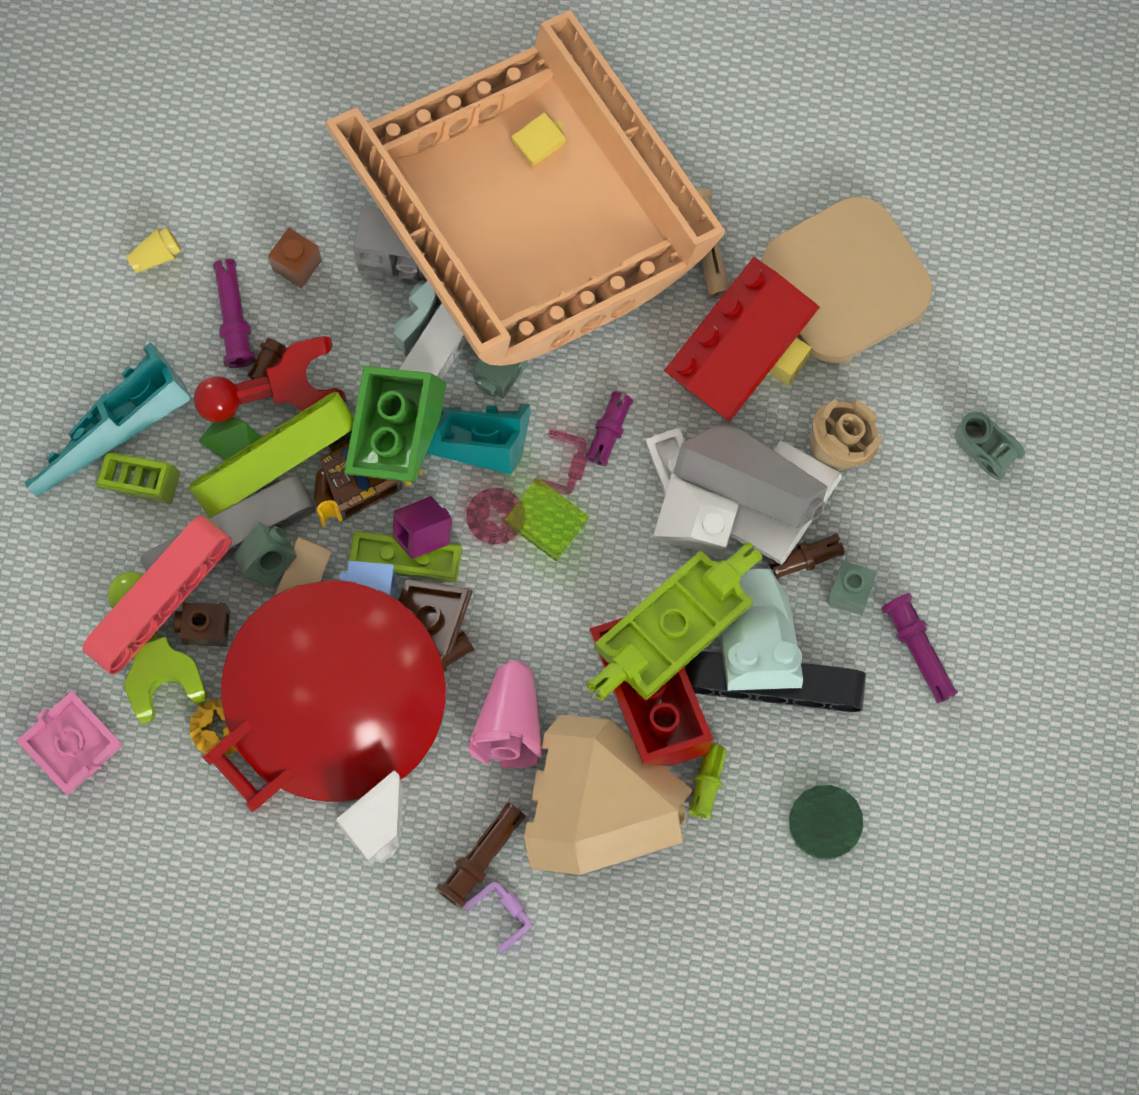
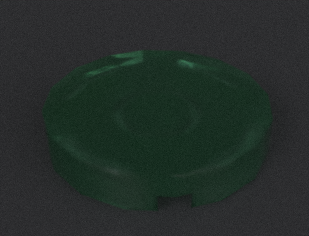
[788,785,863,860]

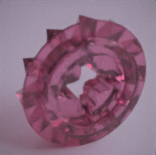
[466,488,525,546]

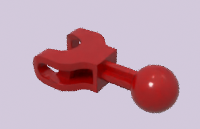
[193,336,347,423]

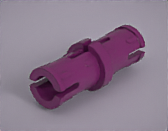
[585,391,633,466]

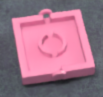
[16,691,123,796]

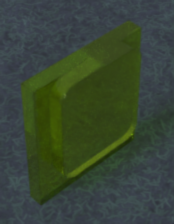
[504,477,590,561]

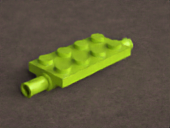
[586,542,762,701]

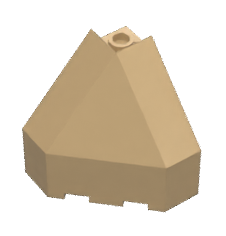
[524,715,693,875]

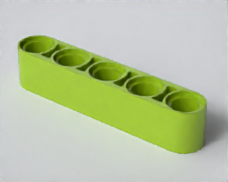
[188,392,354,518]

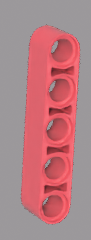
[82,515,232,675]

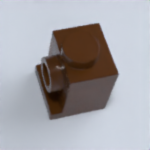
[174,602,230,647]

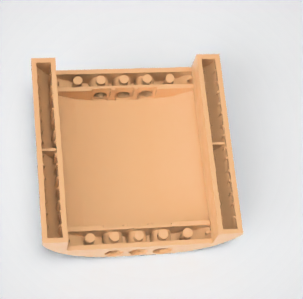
[325,10,725,366]

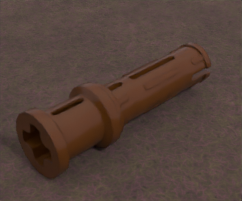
[435,802,526,909]

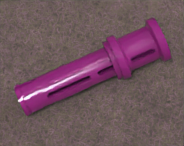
[213,259,256,368]
[881,593,958,704]

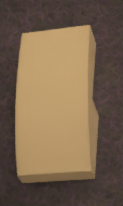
[273,536,332,597]

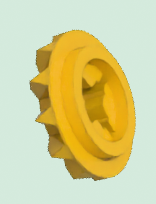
[189,698,237,756]

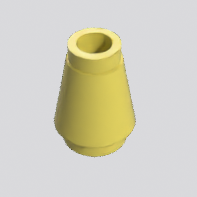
[126,227,182,273]

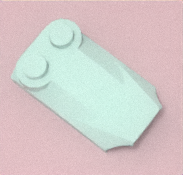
[719,569,803,691]

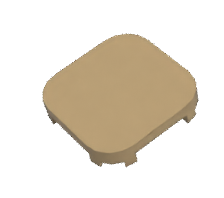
[762,197,932,366]

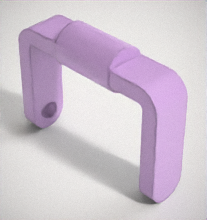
[463,882,531,953]

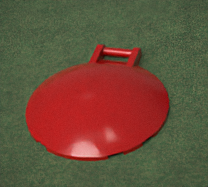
[202,580,446,812]

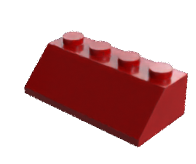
[664,256,820,422]
[589,617,713,766]

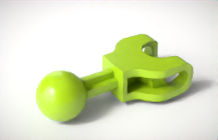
[108,571,207,724]

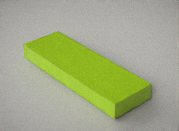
[349,530,463,583]

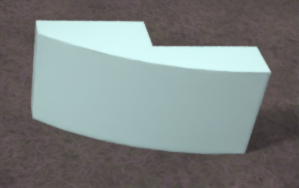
[393,279,439,354]

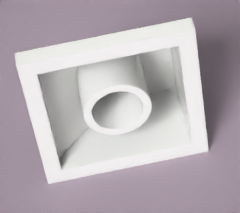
[653,469,739,558]
[336,770,404,865]

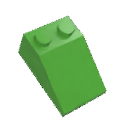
[344,366,446,483]

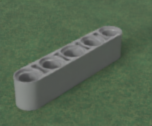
[140,475,316,571]

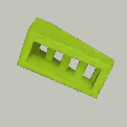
[96,452,180,505]

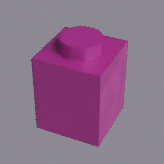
[393,496,452,559]

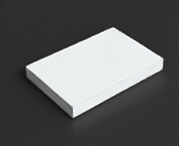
[730,440,842,565]

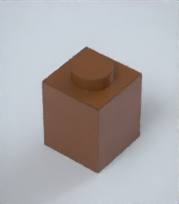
[268,228,322,288]

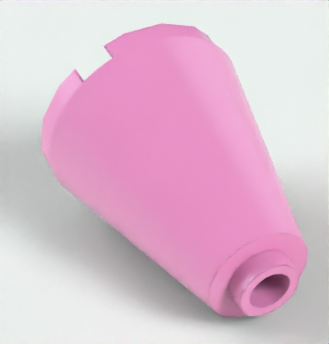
[468,661,543,768]

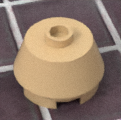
[810,399,882,471]

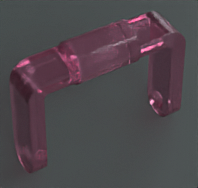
[533,430,588,495]

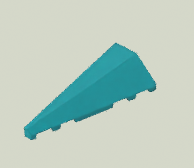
[25,342,192,497]
[347,404,531,475]

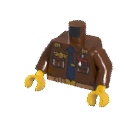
[314,434,423,527]

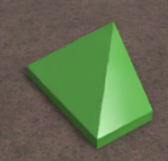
[199,417,261,460]

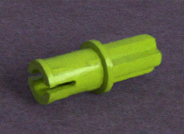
[688,744,727,819]

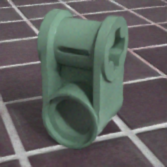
[955,411,1025,480]

